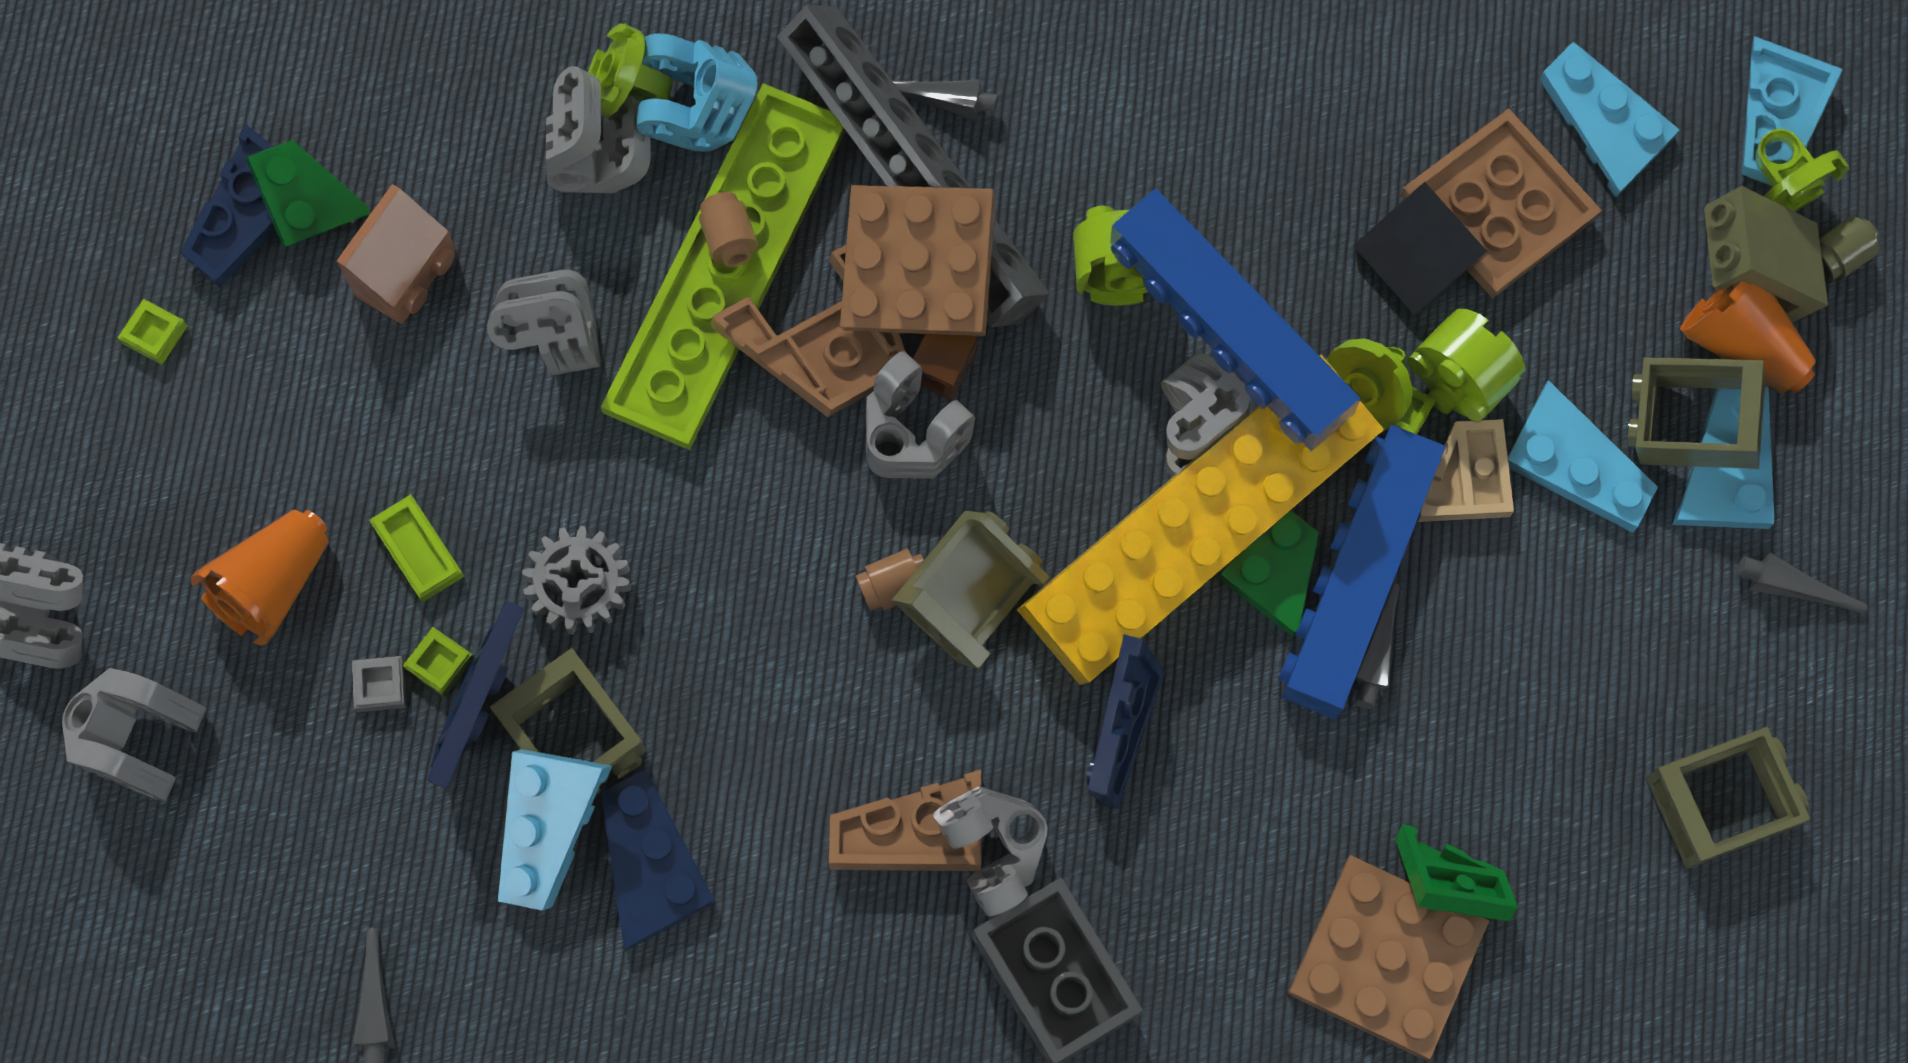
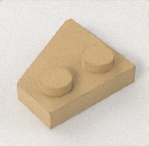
[1417,419,1514,522]

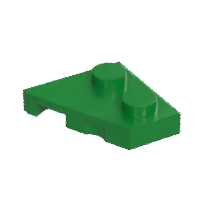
[245,140,371,248]
[1219,510,1319,637]
[1395,824,1518,921]

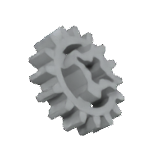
[522,526,631,635]

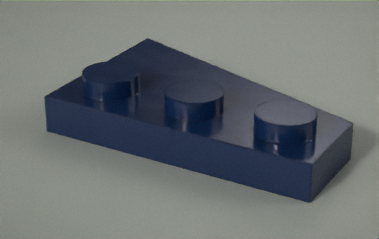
[180,124,276,288]
[1086,634,1165,809]
[600,769,716,952]

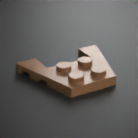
[711,244,905,417]

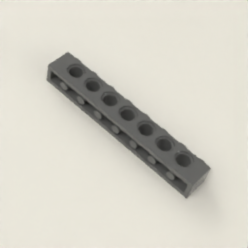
[777,5,1050,327]

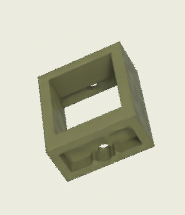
[1628,357,1766,469]
[490,648,647,799]
[1646,726,1810,869]

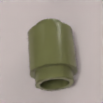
[1819,216,1880,283]

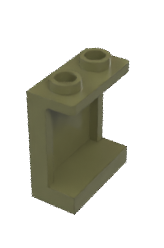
[1704,186,1828,323]
[892,511,1050,669]

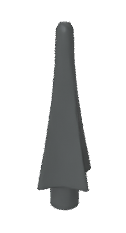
[892,80,999,122]
[1737,552,1868,613]
[1351,582,1400,709]
[353,927,395,1063]

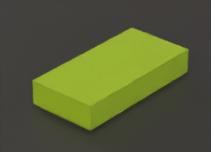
[369,494,464,603]

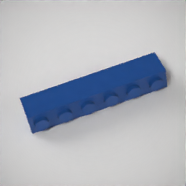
[1110,188,1361,451]
[1278,424,1446,720]

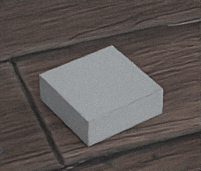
[352,656,407,713]

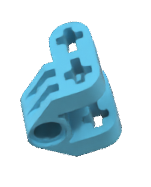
[636,33,757,152]

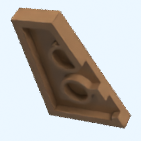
[829,769,981,871]

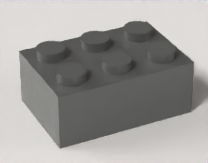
[972,877,1143,1063]

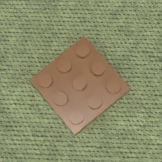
[1400,108,1602,299]
[840,185,996,336]
[1287,855,1489,1061]

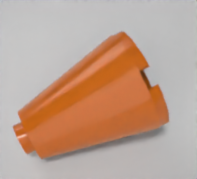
[1680,281,1816,394]
[191,510,329,645]

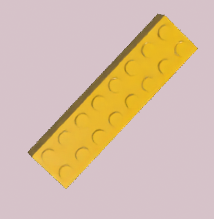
[1017,354,1384,685]

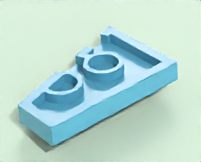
[1741,36,1843,186]
[1540,42,1680,199]
[1508,380,1658,533]
[1673,386,1774,529]
[498,749,612,911]

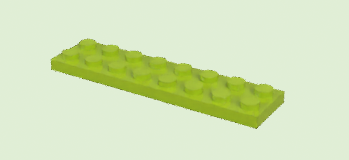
[601,83,846,450]

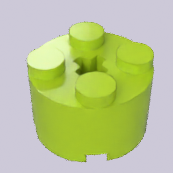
[1073,206,1148,306]
[1407,309,1525,422]

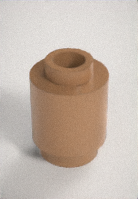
[699,192,758,267]
[856,548,924,611]

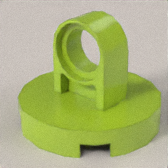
[588,23,674,118]
[1756,129,1849,212]
[1326,338,1413,432]

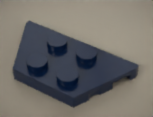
[427,600,525,789]

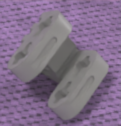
[546,66,651,193]
[487,270,601,376]
[866,351,975,479]
[1161,352,1251,478]
[0,543,83,669]
[62,668,207,802]
[933,786,1048,916]

